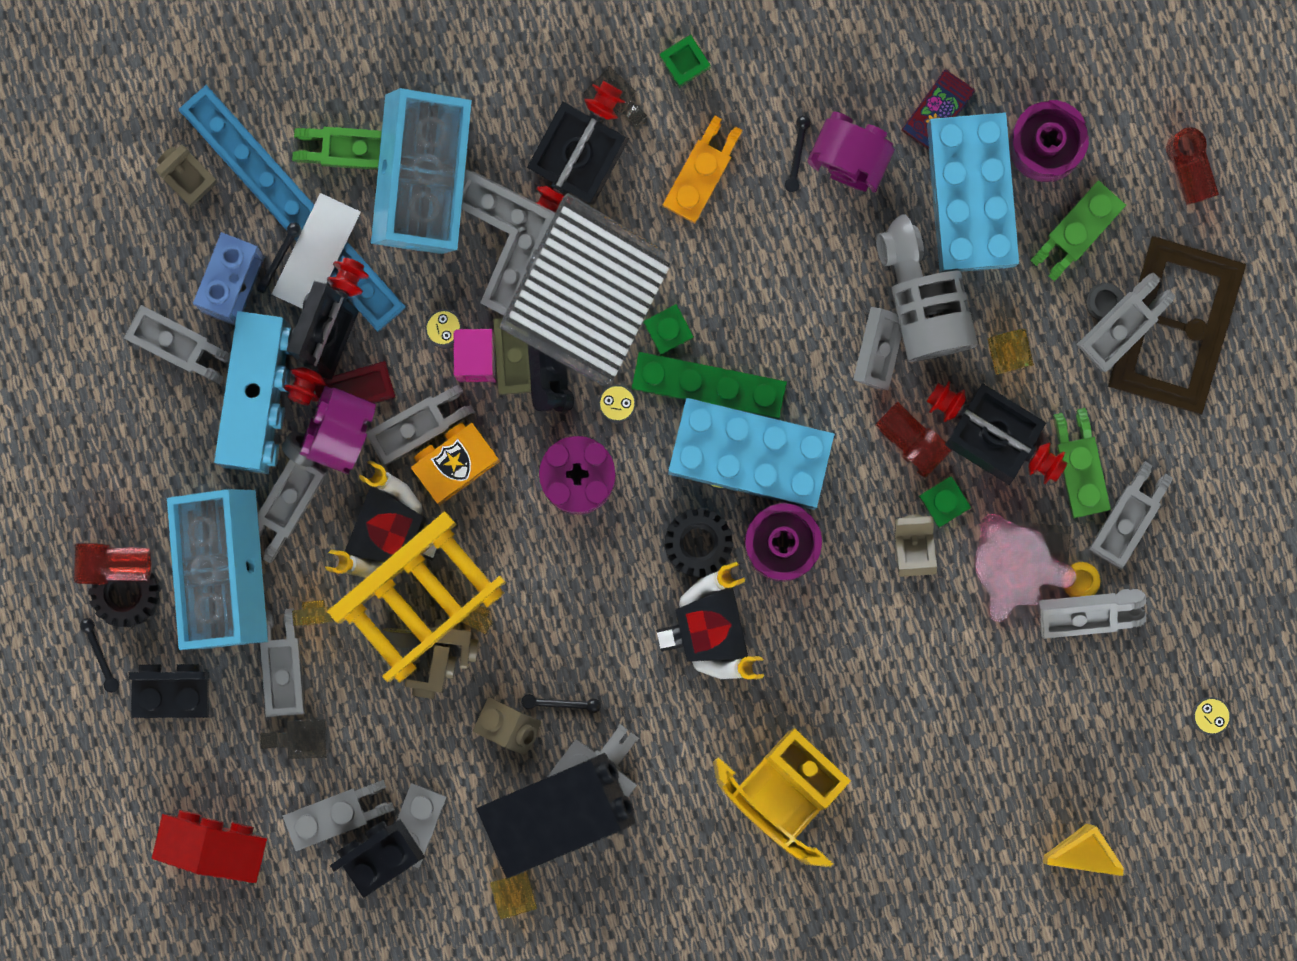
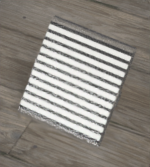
[500,193,673,388]

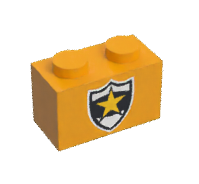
[411,422,500,506]

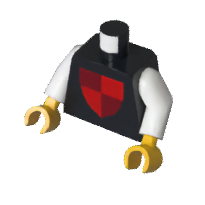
[325,461,438,578]
[656,562,764,680]

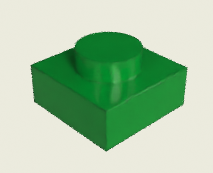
[659,34,711,88]
[643,304,694,356]
[919,476,971,528]

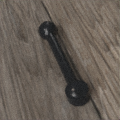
[785,115,811,193]
[257,222,302,294]
[80,618,119,693]
[521,694,601,713]

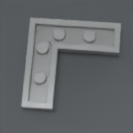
[461,169,562,319]

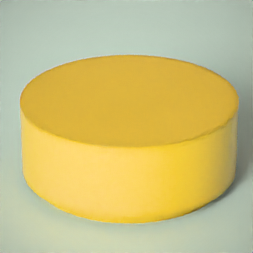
[1061,562,1101,597]

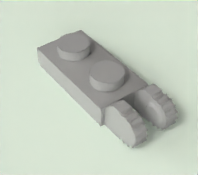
[1076,273,1176,372]
[124,305,231,385]
[366,385,475,467]
[258,459,327,564]
[1088,461,1173,570]
[1039,589,1146,639]
[260,608,305,717]
[283,780,395,851]

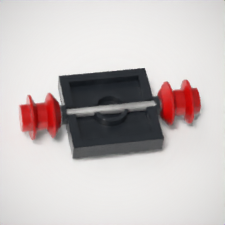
[527,81,630,214]
[283,258,369,406]
[926,380,1068,485]

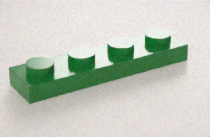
[631,352,787,419]

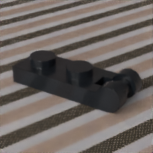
[525,305,574,412]

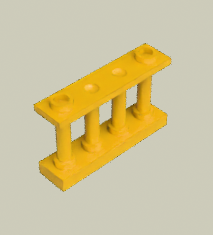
[327,511,506,683]

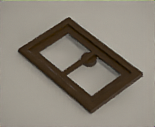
[1108,236,1246,415]

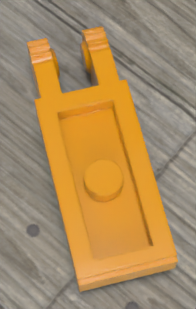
[662,115,743,224]

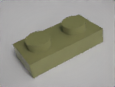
[493,316,531,395]

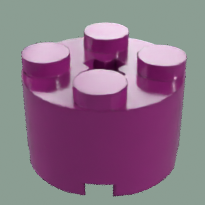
[1009,100,1089,182]
[807,111,895,193]
[299,386,376,475]
[539,436,616,515]
[744,504,822,582]

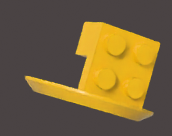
[713,729,851,867]

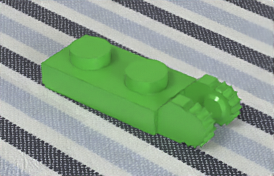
[292,127,382,170]
[1030,180,1126,282]
[1053,408,1111,518]

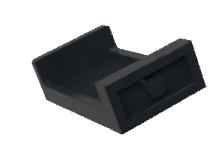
[476,753,636,879]

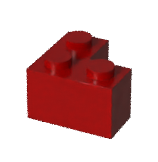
[151,810,267,883]

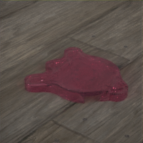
[974,514,1076,622]

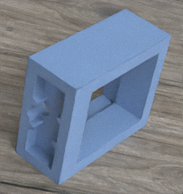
[193,232,265,326]

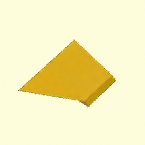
[1043,823,1124,876]

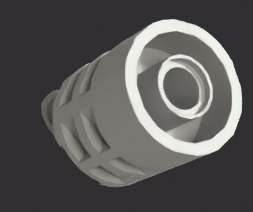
[876,214,978,362]

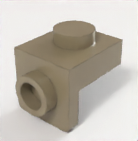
[155,144,218,208]
[894,514,937,577]
[427,620,479,669]
[404,645,457,699]
[473,697,541,755]

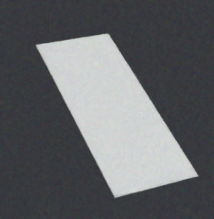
[272,193,361,309]

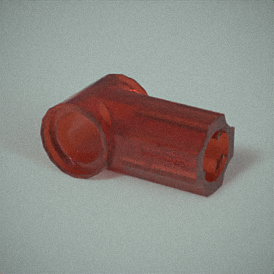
[1166,127,1219,205]
[874,401,952,478]
[74,543,152,584]

